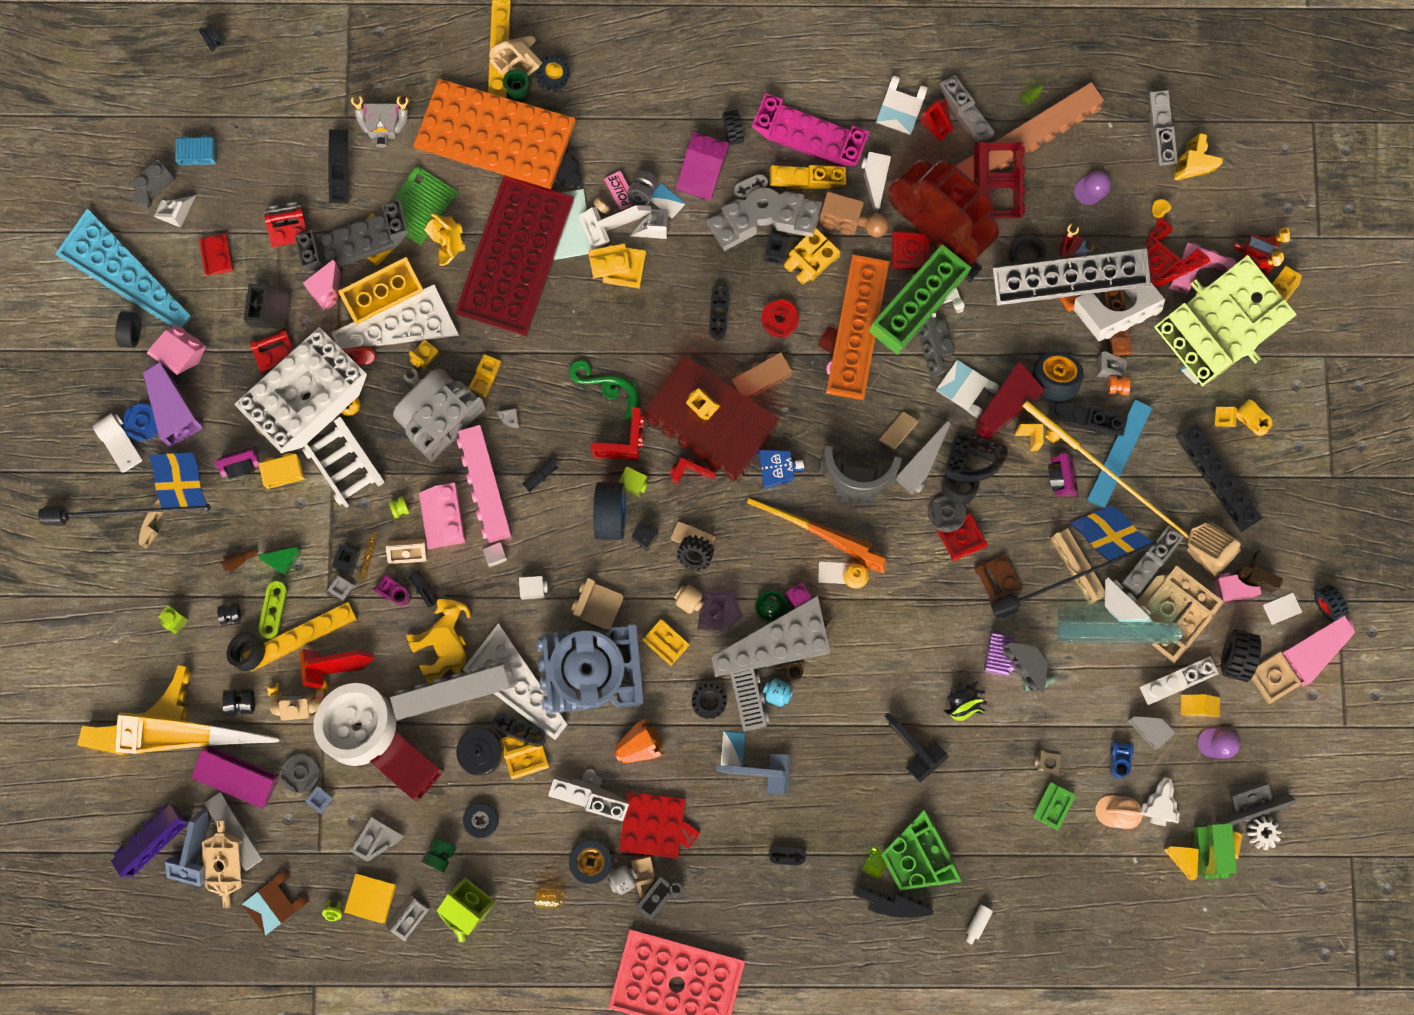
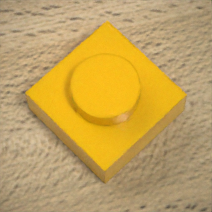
[1215,407,1237,427]

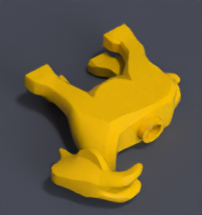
[406,599,471,685]

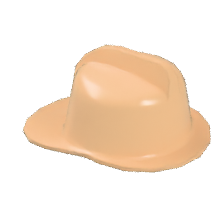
[1095,795,1143,829]

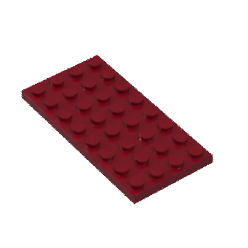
[455,175,575,337]

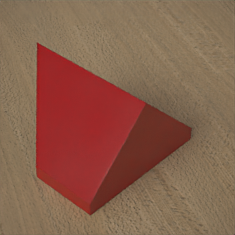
[920,99,953,141]

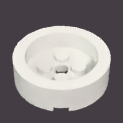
[313,683,396,766]

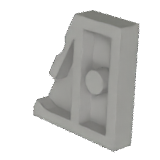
[350,817,405,862]

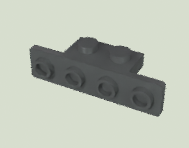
[918,318,954,378]
[1216,781,1296,827]

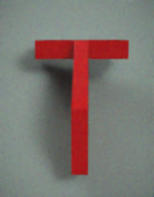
[299,649,374,689]

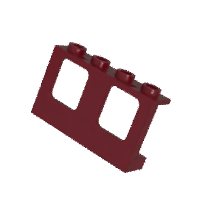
[974,142,1025,219]

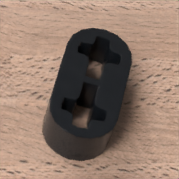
[769,846,806,866]

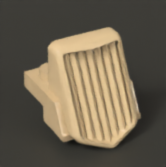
[489,36,543,76]
[1186,522,1241,578]

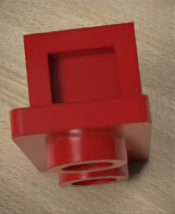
[669,457,716,485]

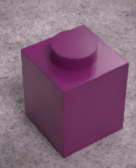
[785,582,812,610]

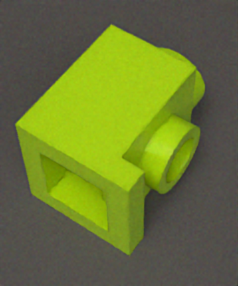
[158,605,188,635]

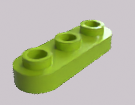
[258,581,287,639]

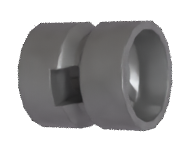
[627,171,658,206]

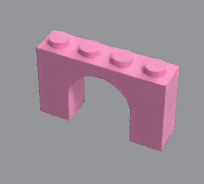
[1168,243,1238,295]

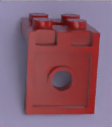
[591,407,645,461]

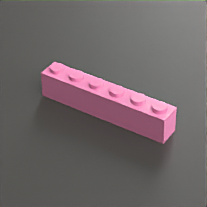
[456,425,512,543]

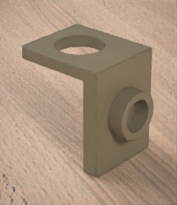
[1033,750,1061,774]

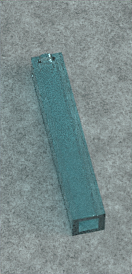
[1058,622,1182,644]

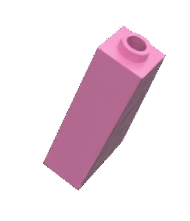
[1282,616,1355,686]

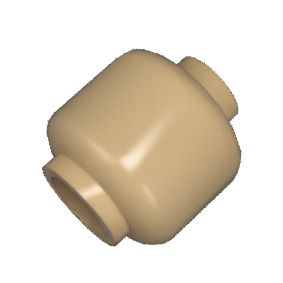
[674,585,704,614]

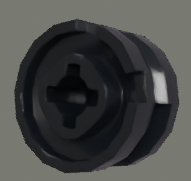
[198,22,224,52]

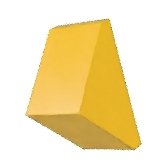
[1180,694,1220,717]
[1164,846,1199,880]

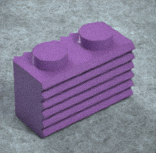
[983,632,1018,676]

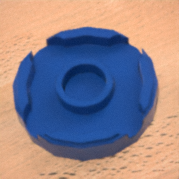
[122,403,158,442]

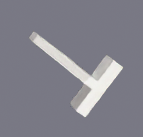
[579,205,652,250]

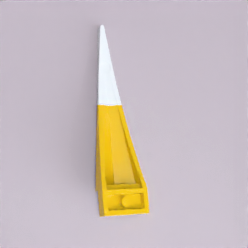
[115,712,280,754]

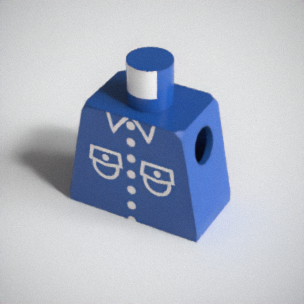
[759,450,804,490]

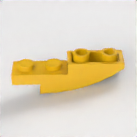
[770,165,846,190]

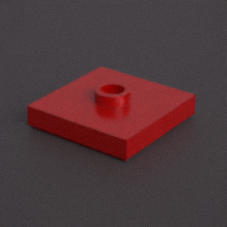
[892,231,930,270]
[936,512,988,561]

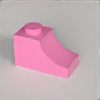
[1214,573,1261,602]

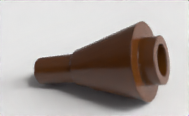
[221,548,257,574]

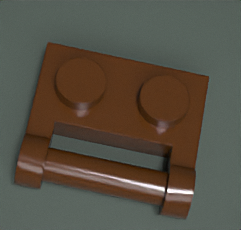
[974,555,1022,604]

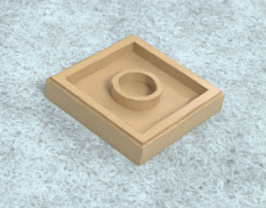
[1251,651,1302,704]

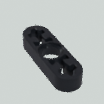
[709,285,729,340]
[492,714,547,747]

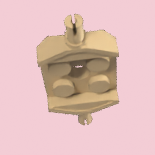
[202,819,246,908]

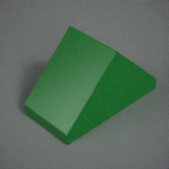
[259,547,301,576]

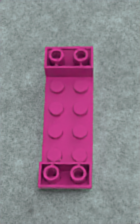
[752,93,870,166]

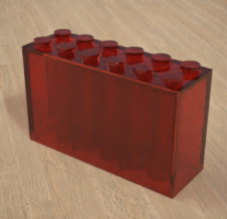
[645,355,779,482]

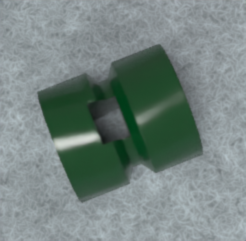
[421,836,457,873]

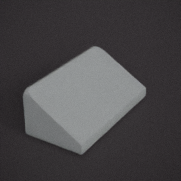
[386,895,429,941]

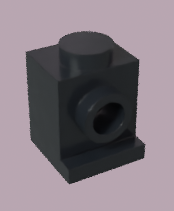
[764,233,787,265]
[332,544,360,575]

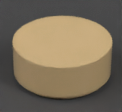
[593,197,611,215]

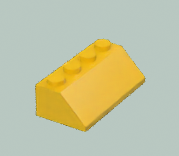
[338,257,424,325]

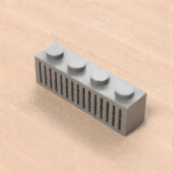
[730,669,769,733]

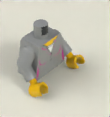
[351,95,410,148]

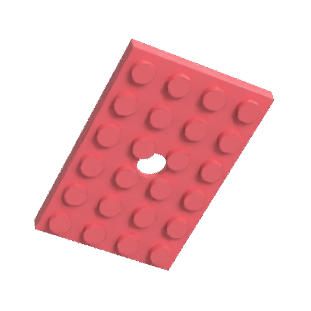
[609,930,745,1015]

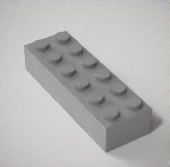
[390,662,516,720]

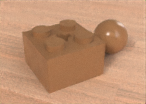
[819,192,889,237]

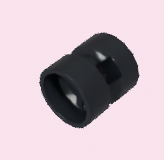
[222,689,255,715]

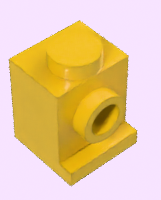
[686,388,720,420]

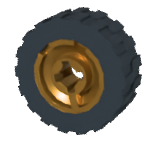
[569,840,612,884]

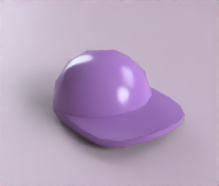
[1074,171,1111,205]
[1198,728,1240,759]

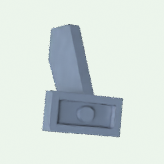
[716,754,791,795]
[165,809,209,887]

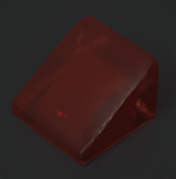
[818,326,838,354]

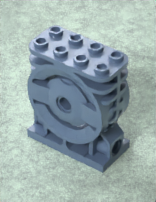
[536,625,643,714]

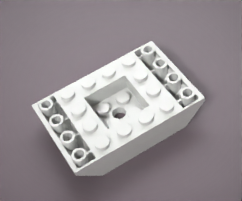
[234,327,367,453]

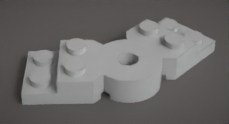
[706,188,823,251]

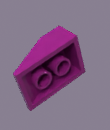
[675,132,729,201]

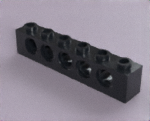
[1176,423,1263,532]

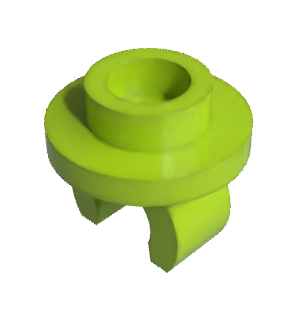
[322,900,342,921]

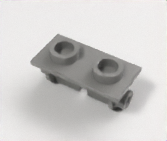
[264,201,305,225]

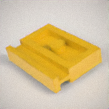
[588,244,630,279]
[642,619,690,666]

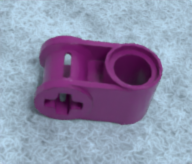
[372,573,411,606]

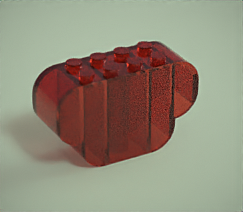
[888,160,999,266]

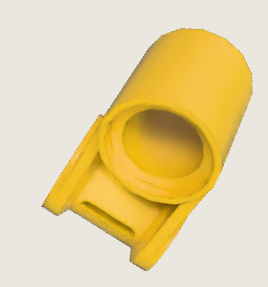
[1236,399,1272,436]

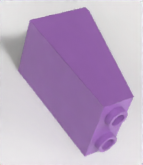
[143,363,203,448]

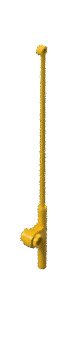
[1022,401,1189,539]

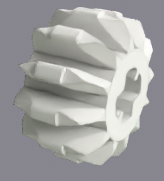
[1247,816,1282,850]

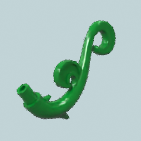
[569,360,640,421]

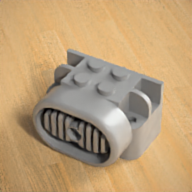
[393,369,486,463]

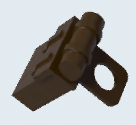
[1234,550,1283,593]

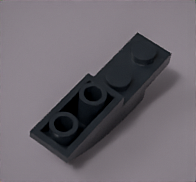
[328,129,348,204]
[1047,401,1128,436]
[853,885,934,918]

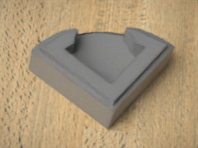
[497,408,519,428]

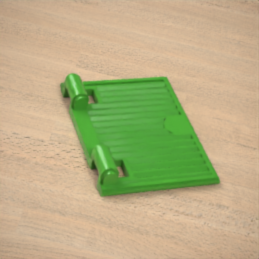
[381,166,459,246]

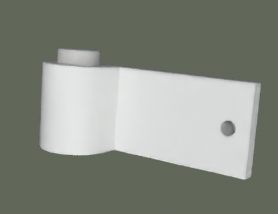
[92,413,143,473]

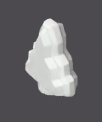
[1140,777,1180,826]

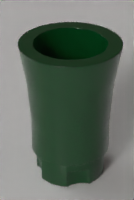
[503,69,529,103]

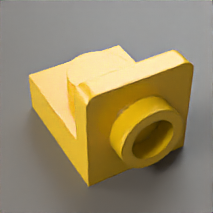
[408,339,439,369]

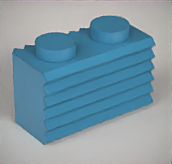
[175,135,217,165]

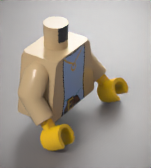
[267,679,328,720]

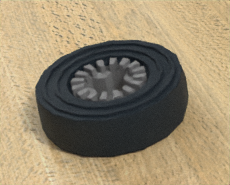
[463,803,498,838]

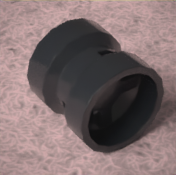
[217,603,241,625]

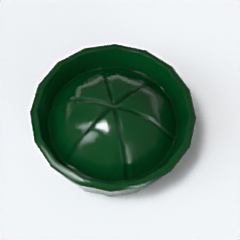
[755,590,789,623]

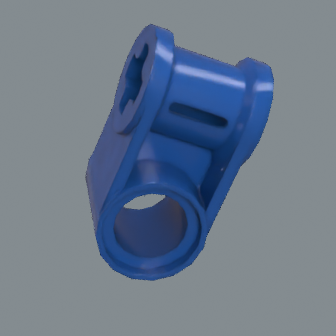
[1110,740,1133,779]

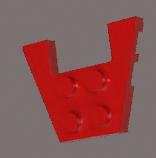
[1144,217,1210,288]

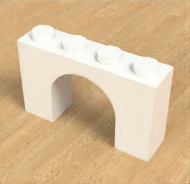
[1074,282,1165,341]

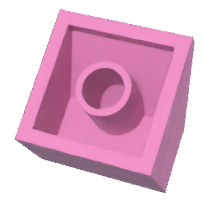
[303,260,342,310]
[147,325,206,375]

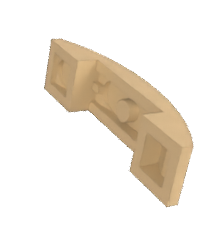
[139,499,164,549]

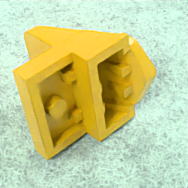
[1174,133,1223,180]

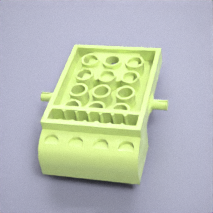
[1154,255,1297,386]

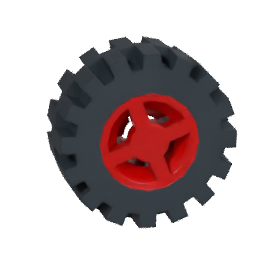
[1314,584,1348,621]

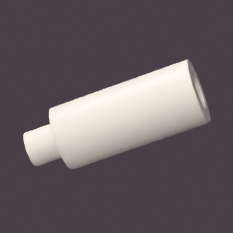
[965,904,993,945]

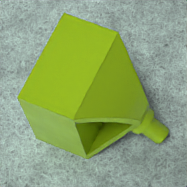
[437,878,496,942]

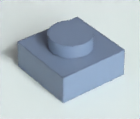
[305,786,334,814]

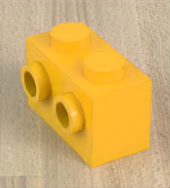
[259,453,305,489]

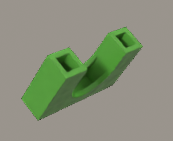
[1193,824,1237,879]

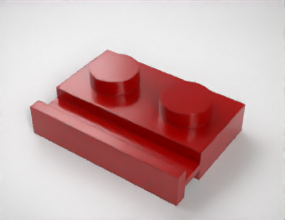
[199,233,233,276]

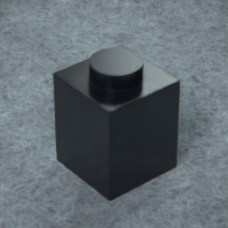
[631,521,659,551]

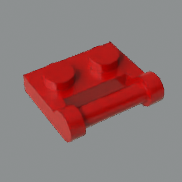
[264,207,307,247]
[249,329,293,374]

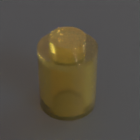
[535,888,564,909]

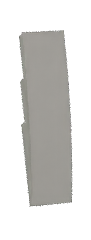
[204,792,263,871]

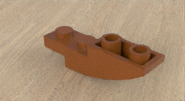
[1102,290,1132,356]

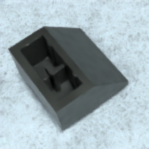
[244,284,291,329]

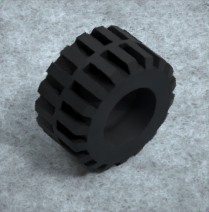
[1221,629,1262,682]

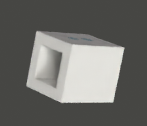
[519,576,548,600]

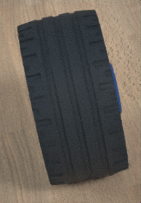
[593,482,626,540]

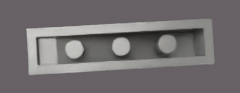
[896,421,950,495]

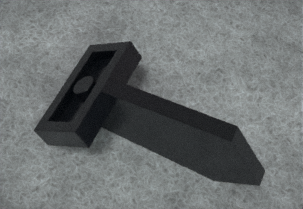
[884,712,949,783]

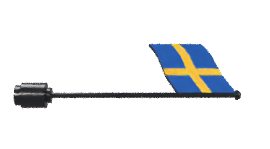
[38,453,211,525]
[990,506,1158,618]

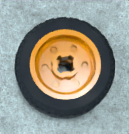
[1032,352,1084,402]

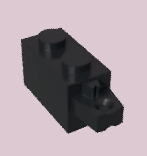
[555,147,584,190]

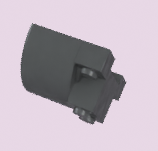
[819,446,902,505]

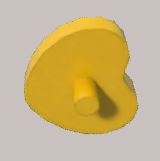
[1152,199,1171,219]

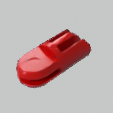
[342,346,376,366]

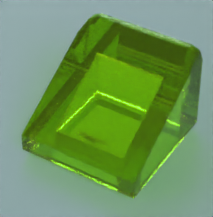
[862,849,887,879]

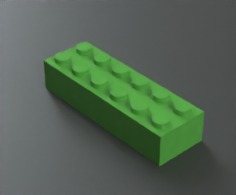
[868,244,971,355]

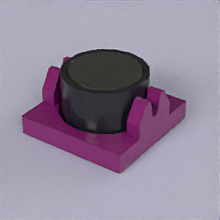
[215,446,260,479]
[1048,453,1079,497]

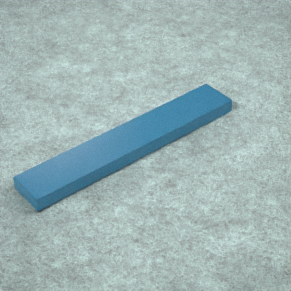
[1086,400,1152,509]

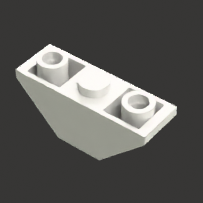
[1105,578,1152,625]

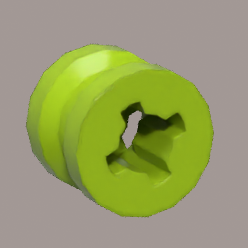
[388,496,410,519]

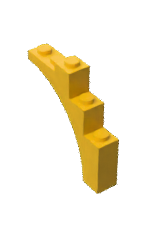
[77,665,191,756]

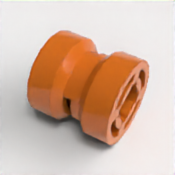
[1108,375,1130,396]

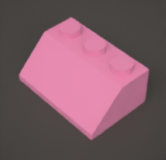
[419,483,466,549]

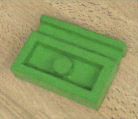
[1032,782,1076,831]

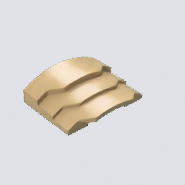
[1127,566,1224,663]

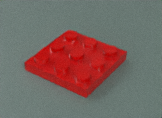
[619,792,685,859]

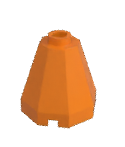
[614,719,665,763]

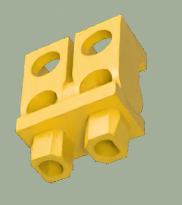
[784,229,840,285]

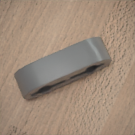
[734,174,768,200]

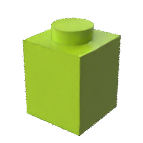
[619,466,649,497]

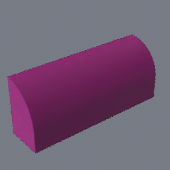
[191,746,279,809]

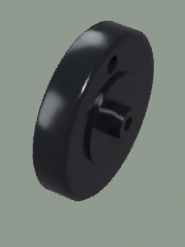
[456,728,504,776]

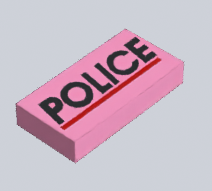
[604,171,635,212]

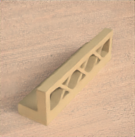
[1050,529,1105,605]

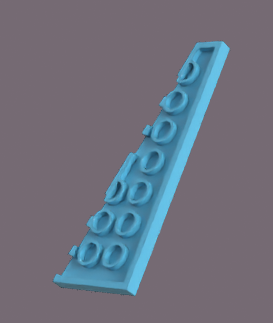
[55,209,192,329]

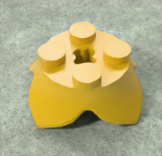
[424,213,465,266]

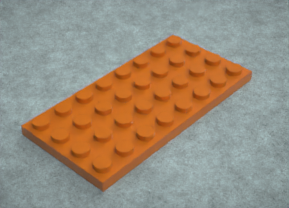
[413,79,576,189]

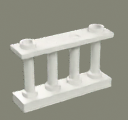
[302,417,385,508]

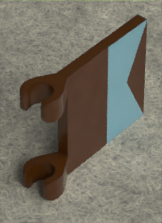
[242,871,309,936]

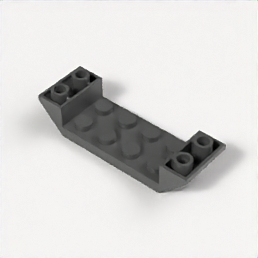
[294,199,409,271]

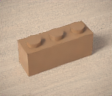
[731,352,792,403]

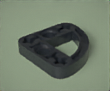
[944,431,1008,482]

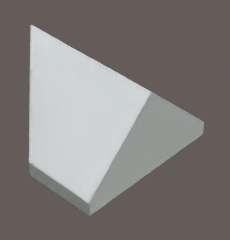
[154,195,196,227]
[630,209,669,239]

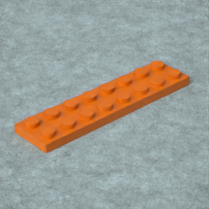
[826,255,889,400]

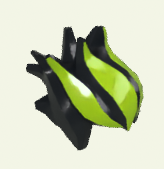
[943,681,987,721]

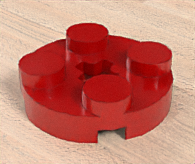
[761,299,799,338]

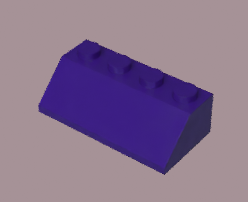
[110,804,189,878]

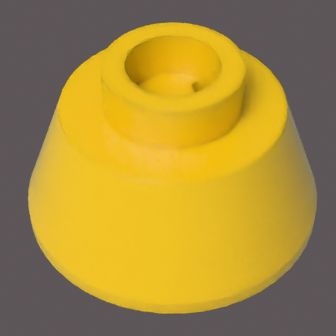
[843,562,869,588]

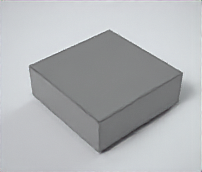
[327,575,355,601]

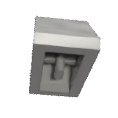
[1096,352,1127,378]

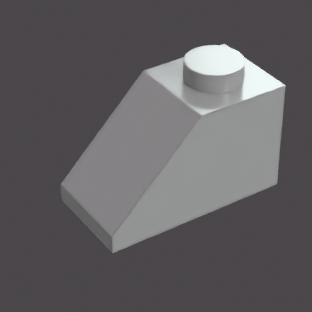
[1128,716,1175,750]

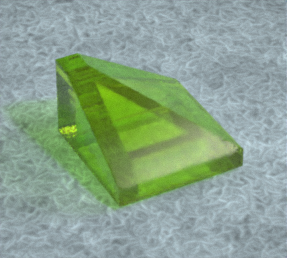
[1019,85,1043,106]

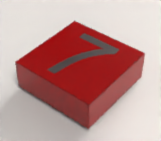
[680,821,700,849]

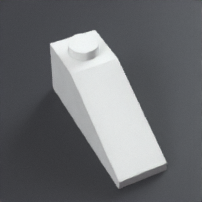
[862,152,891,214]

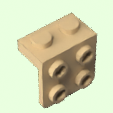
[571,578,623,630]

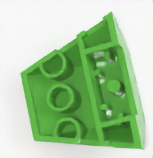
[881,810,962,890]

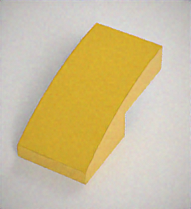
[468,354,501,399]

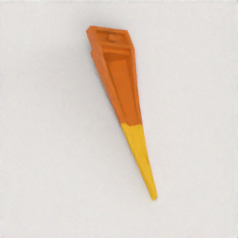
[746,498,887,574]

